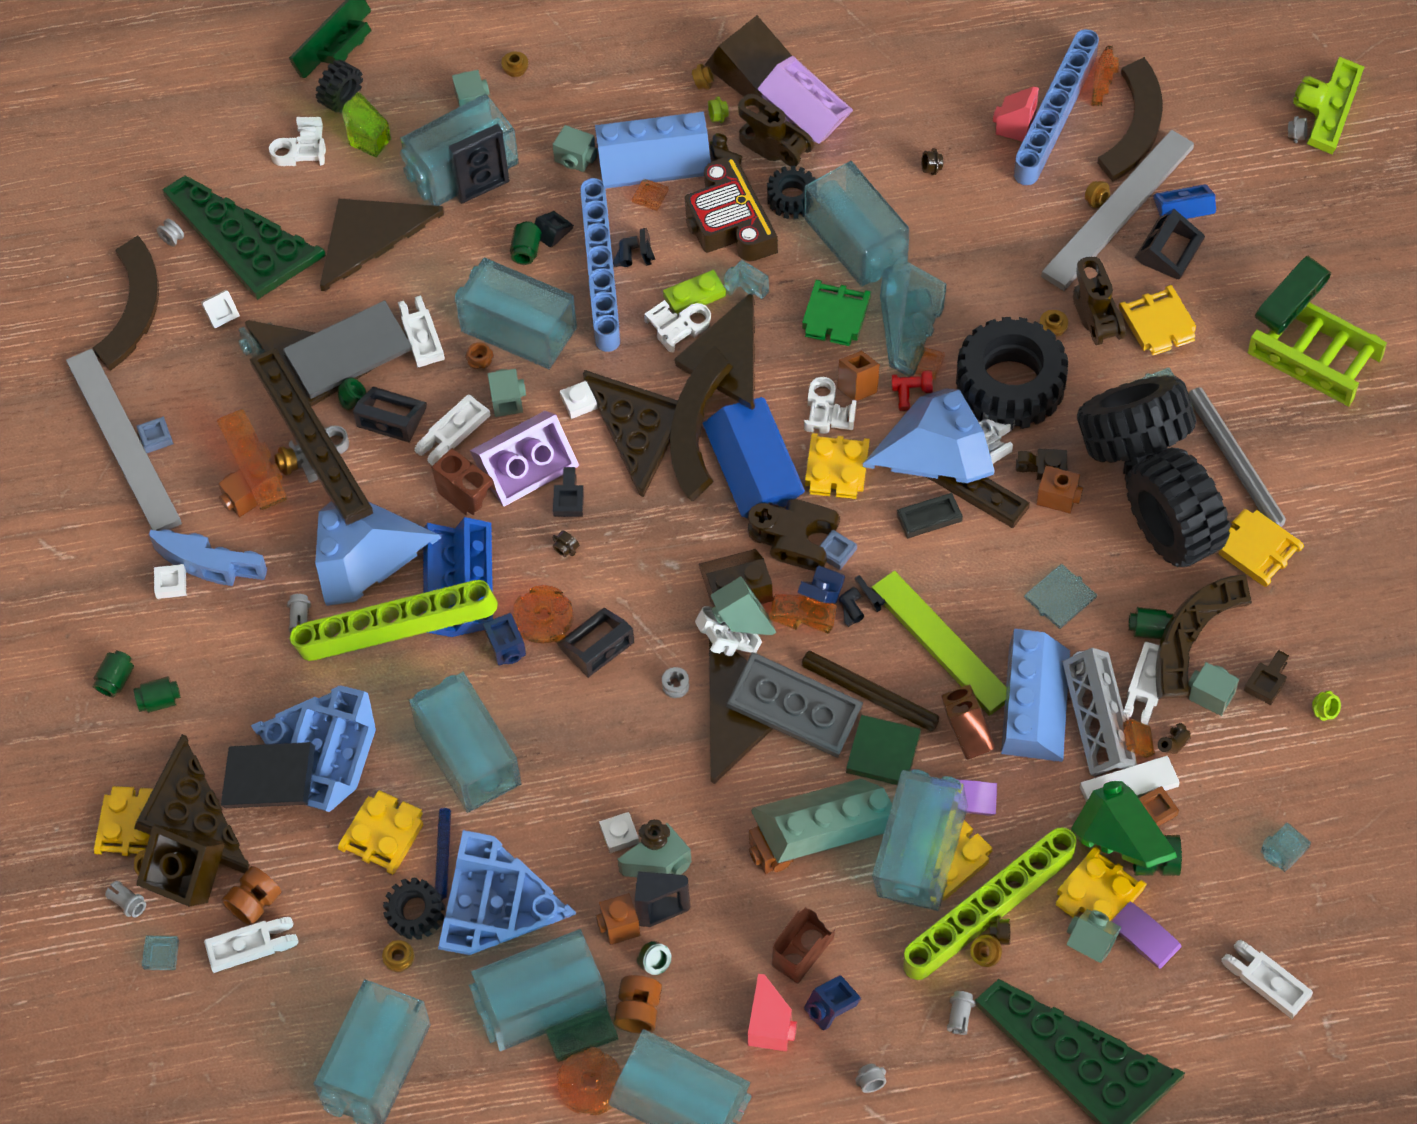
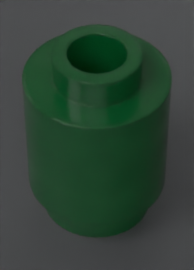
[510,221,541,265]
[1128,607,1173,640]
[93,650,134,698]
[133,676,181,713]

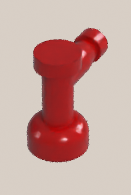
[892,370,933,411]

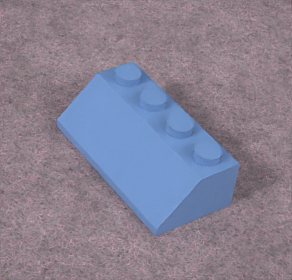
[595,112,711,189]
[1001,629,1070,762]

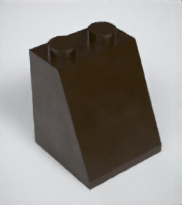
[705,15,792,97]

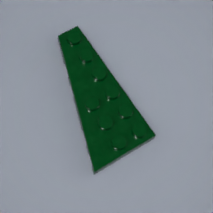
[162,175,326,300]
[975,979,1185,1124]

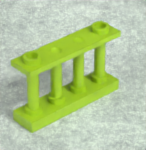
[1247,303,1387,407]

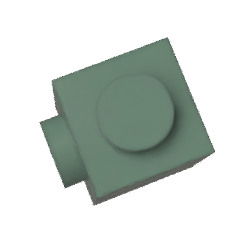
[452,70,490,117]
[553,125,598,172]
[488,369,526,417]
[1188,662,1239,716]
[1066,909,1121,963]

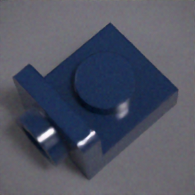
[797,566,845,604]
[483,612,526,666]
[804,975,861,1031]

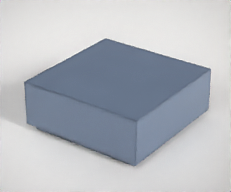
[136,417,173,453]
[820,530,857,570]

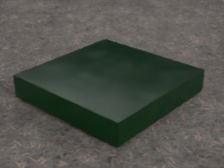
[846,715,921,787]

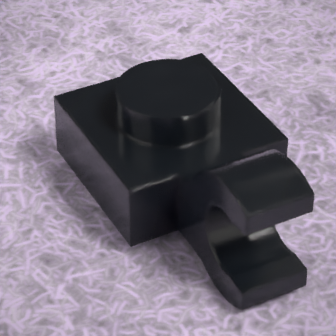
[553,467,584,517]

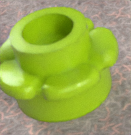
[708,96,729,123]
[1312,691,1341,721]

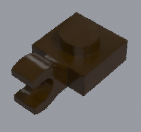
[1016,449,1067,480]
[1244,650,1289,705]

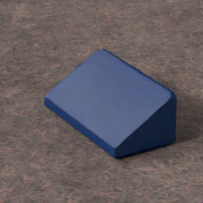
[1153,184,1216,219]

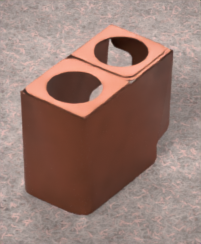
[431,448,497,516]
[941,684,995,760]
[772,907,836,983]

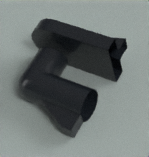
[613,228,655,267]
[839,575,886,627]

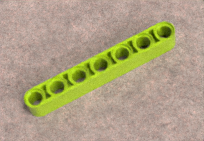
[289,580,498,661]
[903,827,1076,980]

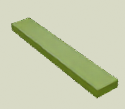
[872,570,1007,716]

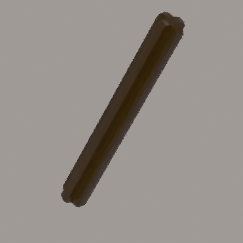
[802,651,939,731]

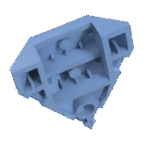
[863,388,994,483]
[315,501,441,606]
[251,685,376,812]
[438,830,576,955]

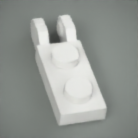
[398,295,445,367]
[414,395,491,466]
[1124,641,1159,726]
[204,917,298,973]
[1221,940,1313,1019]

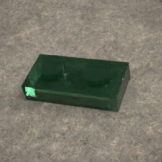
[545,1007,618,1063]

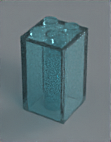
[400,93,519,206]
[805,161,909,287]
[455,257,577,370]
[409,671,522,813]
[872,769,968,911]
[469,929,608,1051]
[313,979,431,1124]
[608,1029,752,1124]

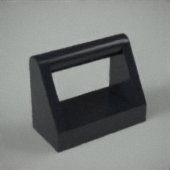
[1134,209,1205,279]
[353,386,427,443]
[557,607,634,678]
[634,871,691,927]

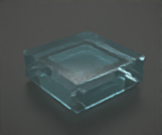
[142,936,179,970]

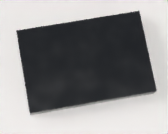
[448,123,510,204]
[221,742,316,809]

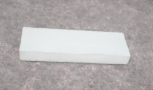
[1080,755,1180,802]

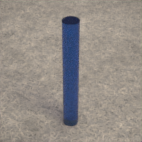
[435,808,451,899]

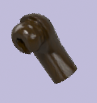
[710,133,743,165]
[1157,723,1191,754]

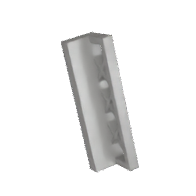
[1062,648,1137,776]

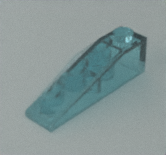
[880,262,947,377]

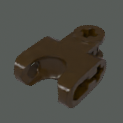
[738,94,815,166]
[1073,257,1126,345]
[748,499,840,571]

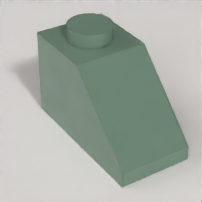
[711,576,776,635]
[617,823,692,877]

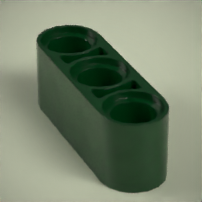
[1255,255,1332,335]

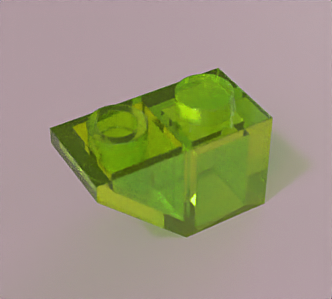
[342,92,391,158]

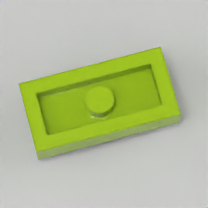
[663,270,726,316]

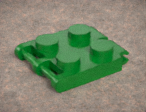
[802,279,871,346]

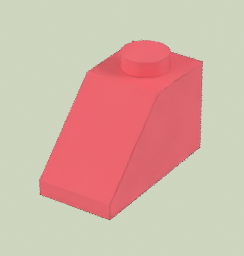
[993,86,1039,142]
[748,974,797,1052]

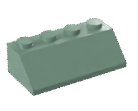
[751,778,897,863]

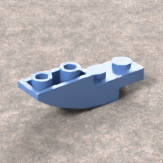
[149,529,267,586]

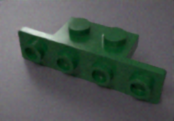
[289,0,372,78]

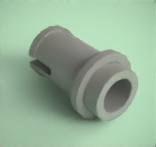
[287,594,311,632]
[105,881,146,918]
[947,991,975,1035]

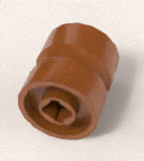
[221,866,282,926]
[613,975,662,1034]

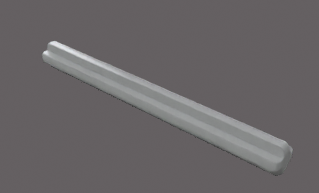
[1189,387,1286,527]

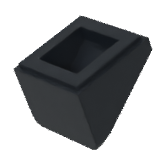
[534,211,574,247]

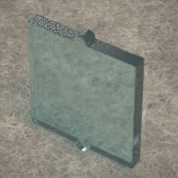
[1024,564,1097,629]

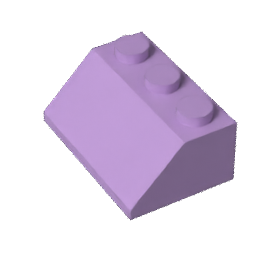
[758,56,853,144]
[470,411,579,506]

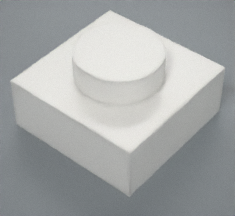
[201,290,240,328]
[560,381,598,419]
[154,564,187,599]
[599,812,639,853]

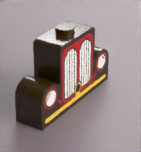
[685,154,778,261]

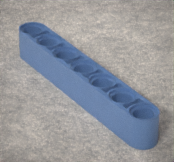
[1014,29,1099,185]
[580,178,621,352]

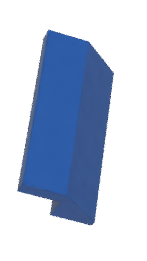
[702,397,805,519]
[423,517,493,637]

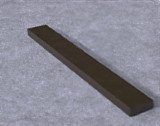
[250,348,373,526]

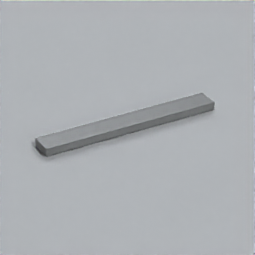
[1041,130,1194,291]
[66,349,182,531]

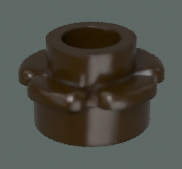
[921,148,944,175]
[552,530,580,557]
[639,819,670,850]
[990,916,1011,945]

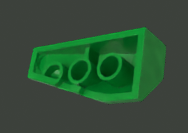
[1071,781,1177,868]

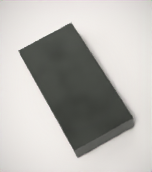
[897,493,963,539]

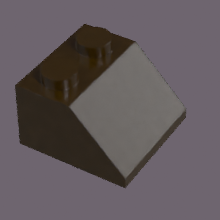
[699,549,773,607]
[136,825,225,907]

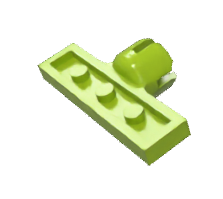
[1293,56,1364,154]

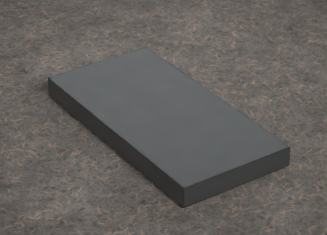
[283,300,412,399]
[726,652,863,758]

